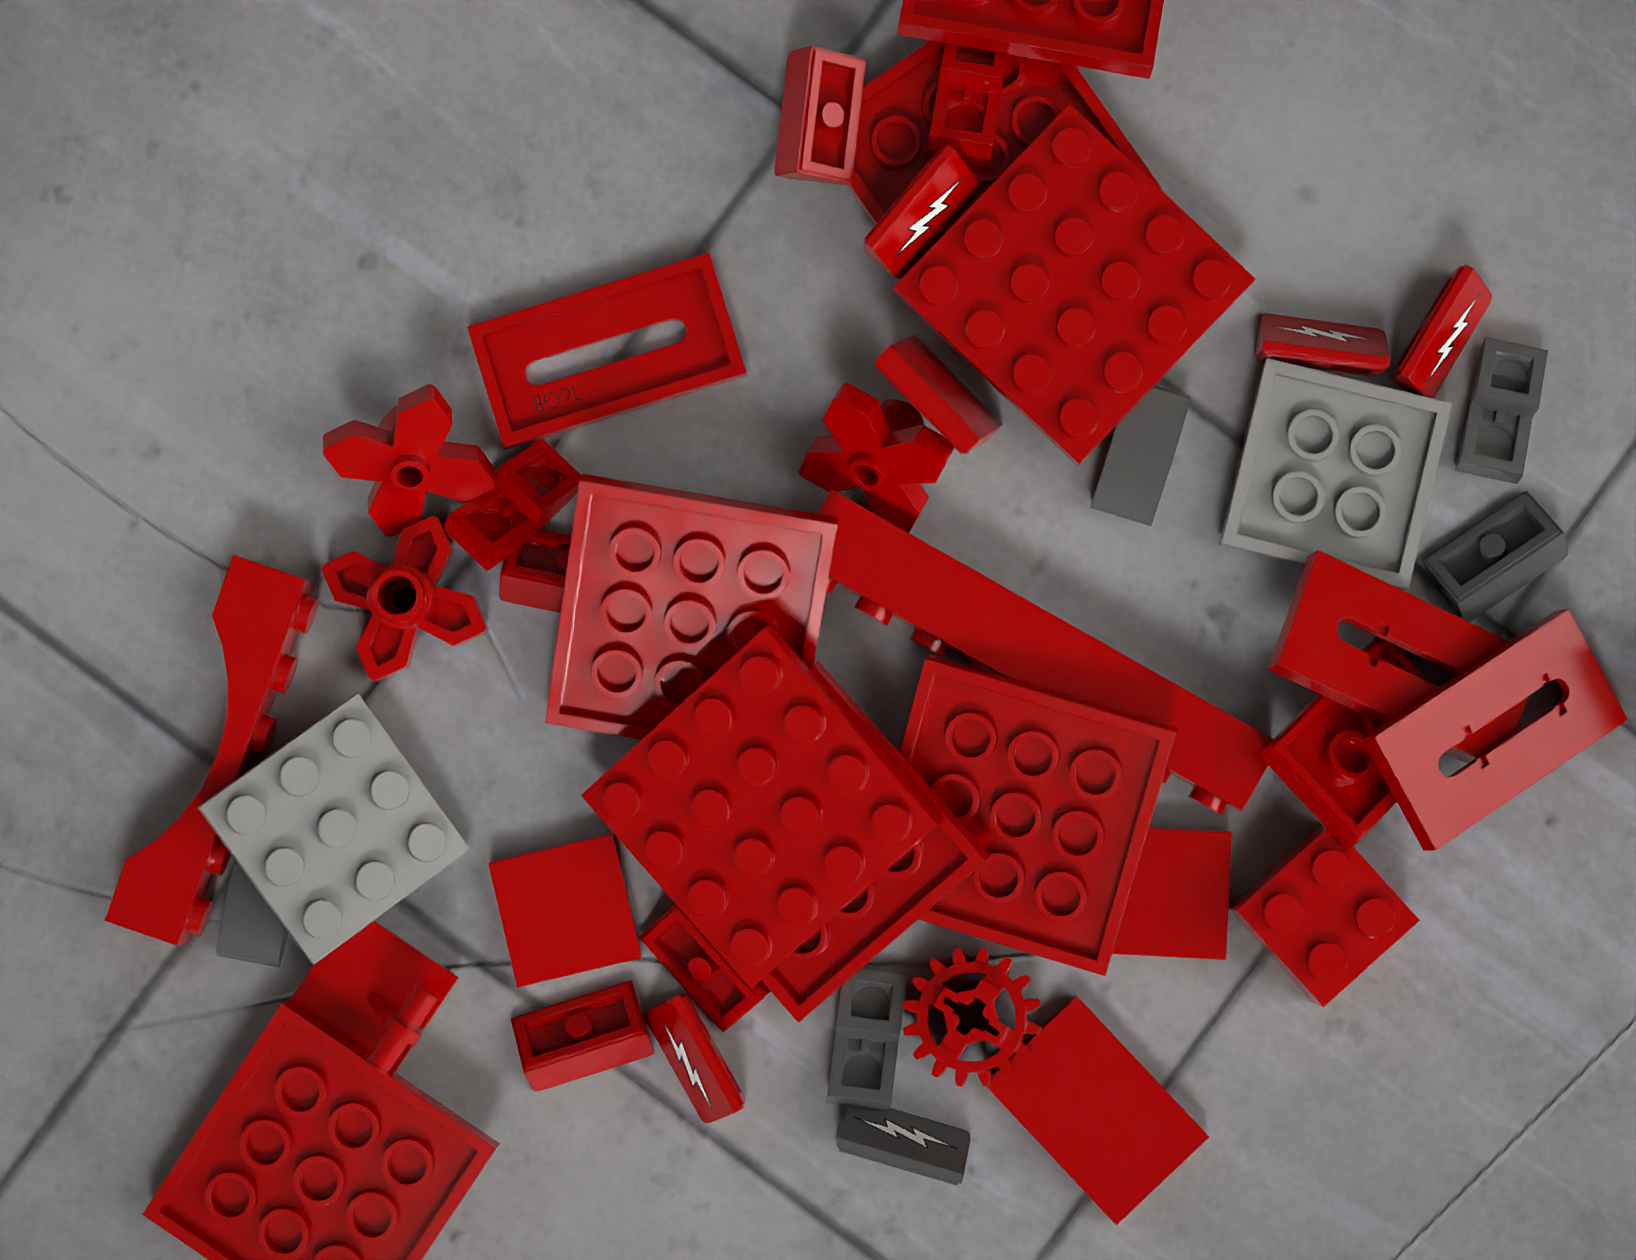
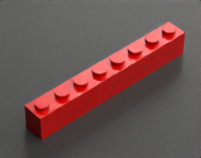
[817,489,1273,815]

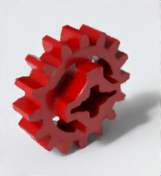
[902,948,1041,1087]

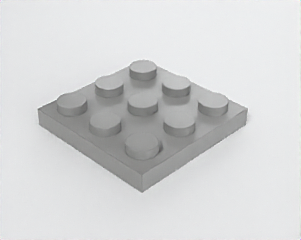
[1219,358,1453,590]
[197,694,470,964]

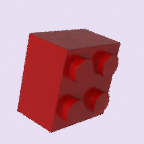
[1229,823,1420,1007]

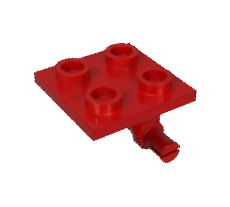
[289,920,459,1076]

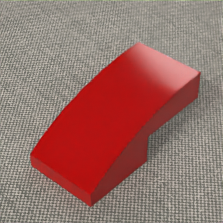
[927,43,1008,160]
[443,438,582,572]

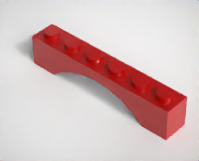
[104,555,319,946]

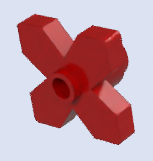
[799,383,955,533]
[322,384,496,537]
[322,516,488,681]

